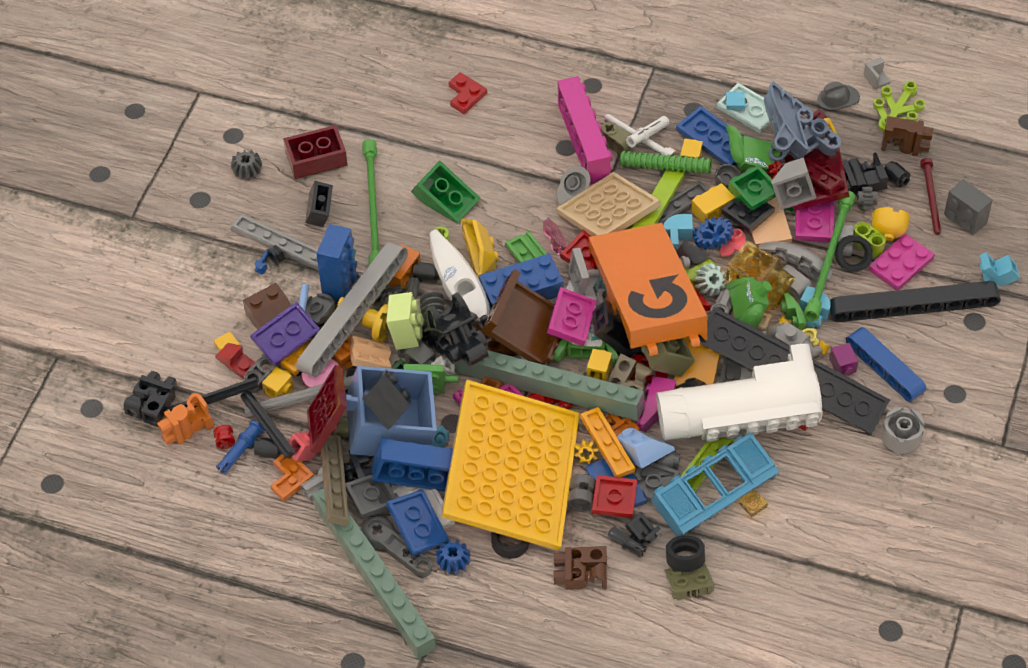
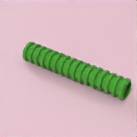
[620,150,712,174]

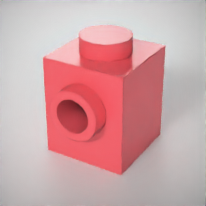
[288,432,316,461]

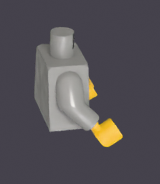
[770,315,831,358]

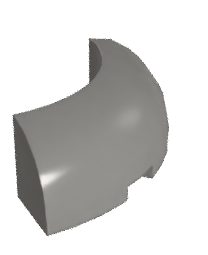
[755,241,833,283]

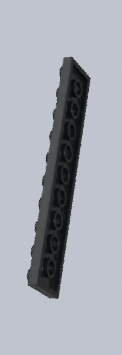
[698,307,890,435]

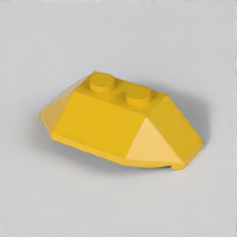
[461,218,499,279]

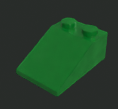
[411,160,480,223]

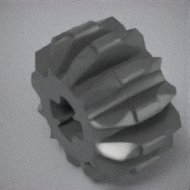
[231,149,262,181]

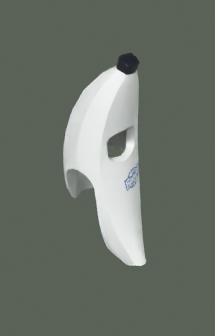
[429,230,490,326]

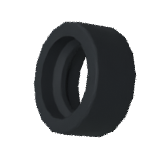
[834,235,873,272]
[491,532,530,559]
[666,535,705,572]

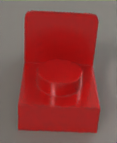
[215,343,256,380]

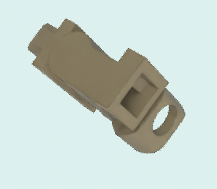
[607,354,656,395]

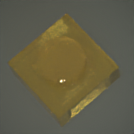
[739,489,768,517]

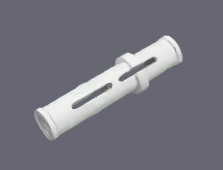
[626,116,669,147]

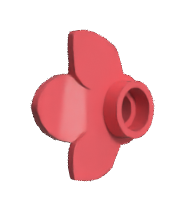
[720,229,747,257]

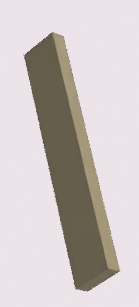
[321,434,349,526]

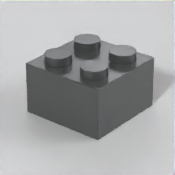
[944,179,993,235]

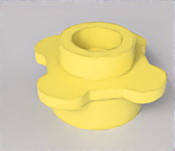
[801,328,819,346]

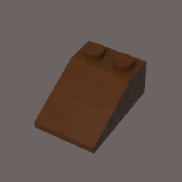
[243,283,291,330]

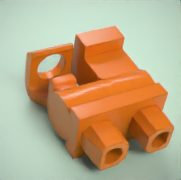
[157,393,214,445]

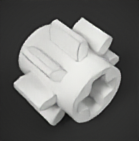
[431,356,455,375]

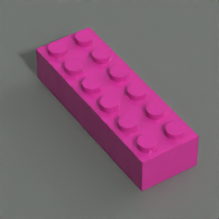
[557,76,612,185]

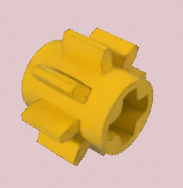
[574,438,599,464]

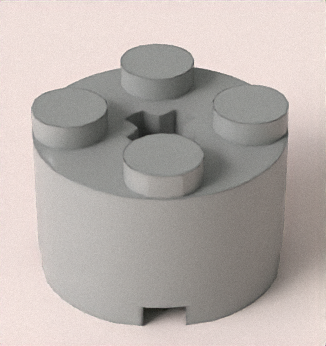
[881,407,924,455]

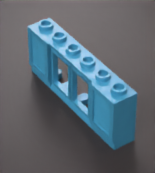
[651,432,779,537]

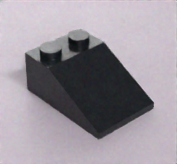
[362,369,411,430]

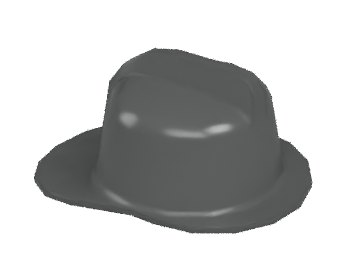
[817,82,860,110]

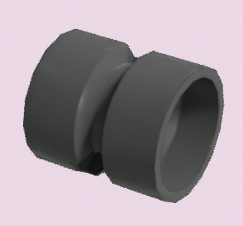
[567,474,596,512]

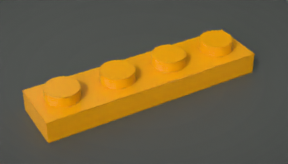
[580,407,635,478]

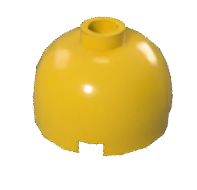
[871,207,910,241]

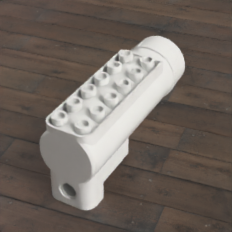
[656,344,823,442]

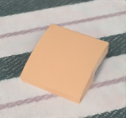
[350,335,392,369]

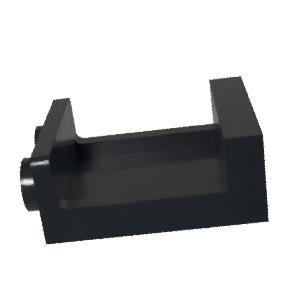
[592,300,641,358]

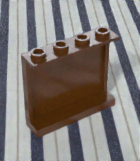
[482,269,560,365]

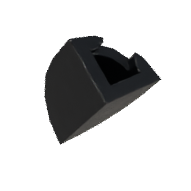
[677,240,710,264]

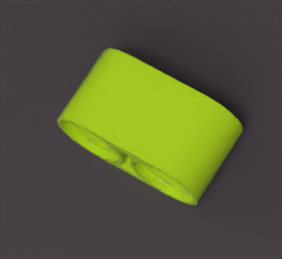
[853,222,886,257]

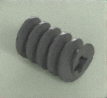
[420,291,445,330]

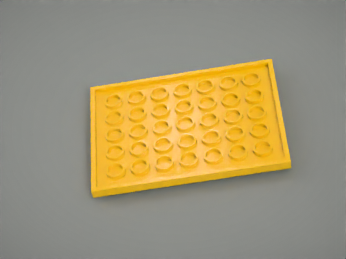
[441,380,580,551]

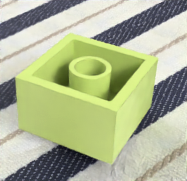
[386,292,424,350]

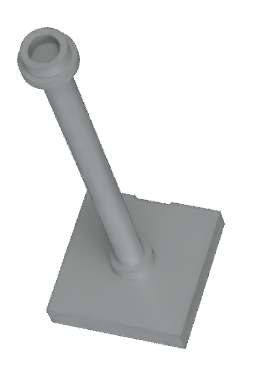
[568,248,690,296]

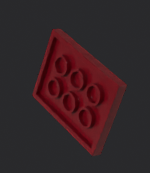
[784,144,850,211]
[307,365,347,454]

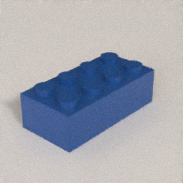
[316,224,358,300]
[479,253,564,311]
[372,438,453,492]

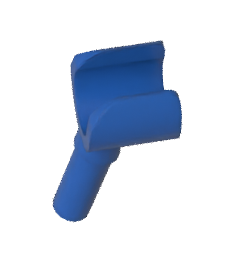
[255,251,268,274]

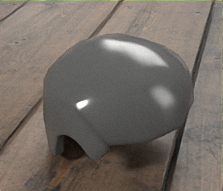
[714,164,742,189]

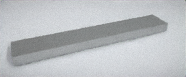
[231,214,319,271]

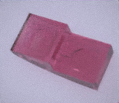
[543,218,566,255]

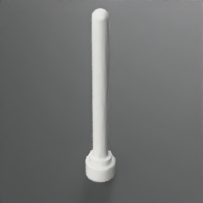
[604,114,677,156]

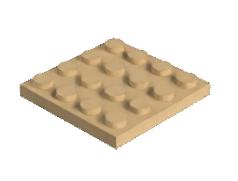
[556,172,661,236]

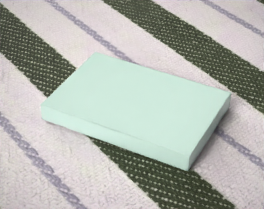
[716,83,770,134]

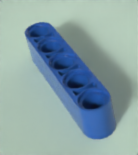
[846,327,927,402]

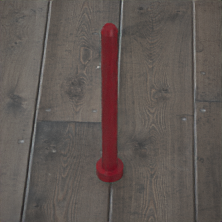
[920,158,941,235]

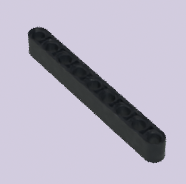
[830,281,1001,322]

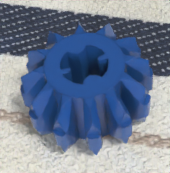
[436,539,471,575]

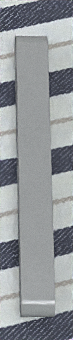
[296,242,408,377]

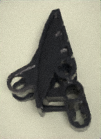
[421,292,488,366]

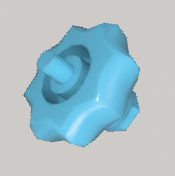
[431,425,450,448]

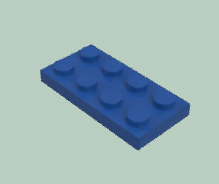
[676,106,743,166]

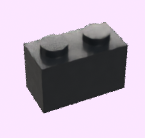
[305,181,333,227]

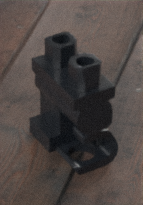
[842,152,888,196]
[123,370,177,427]

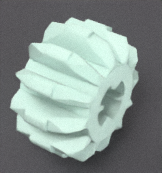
[693,263,727,296]

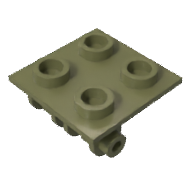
[664,562,715,600]

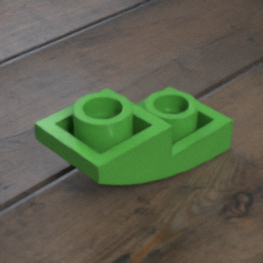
[780,293,806,330]

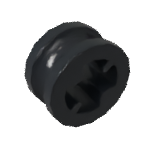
[267,245,285,264]

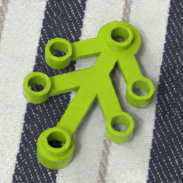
[873,81,925,133]

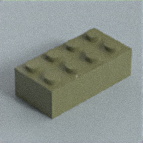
[641,338,695,377]

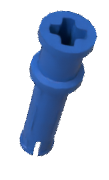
[216,420,265,474]

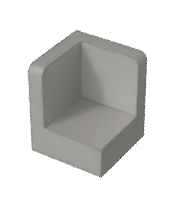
[864,57,890,89]

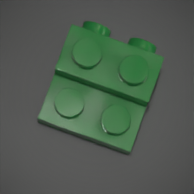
[728,165,776,211]

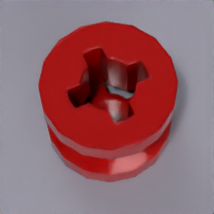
[213,425,235,449]

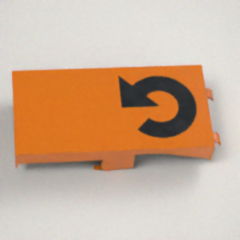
[589,223,707,356]

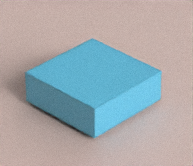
[726,92,745,110]

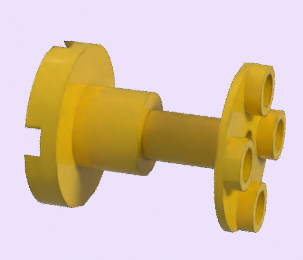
[337,292,389,343]

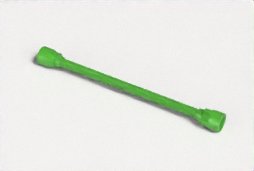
[362,139,380,265]
[803,191,856,321]

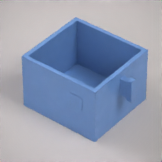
[345,366,437,456]

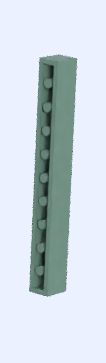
[454,350,645,421]
[312,488,436,659]

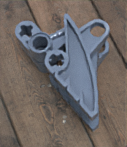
[764,81,841,162]

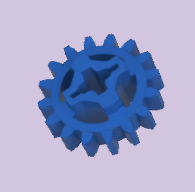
[693,217,734,250]

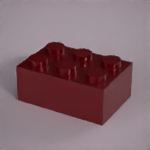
[283,125,348,179]

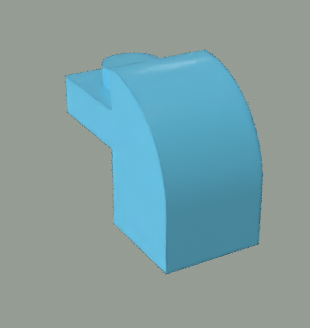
[663,214,693,252]
[979,252,1020,286]
[799,286,830,329]

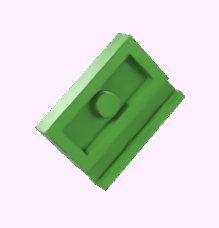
[505,231,547,263]

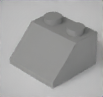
[771,158,816,210]

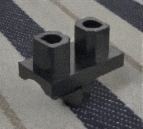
[344,450,372,482]

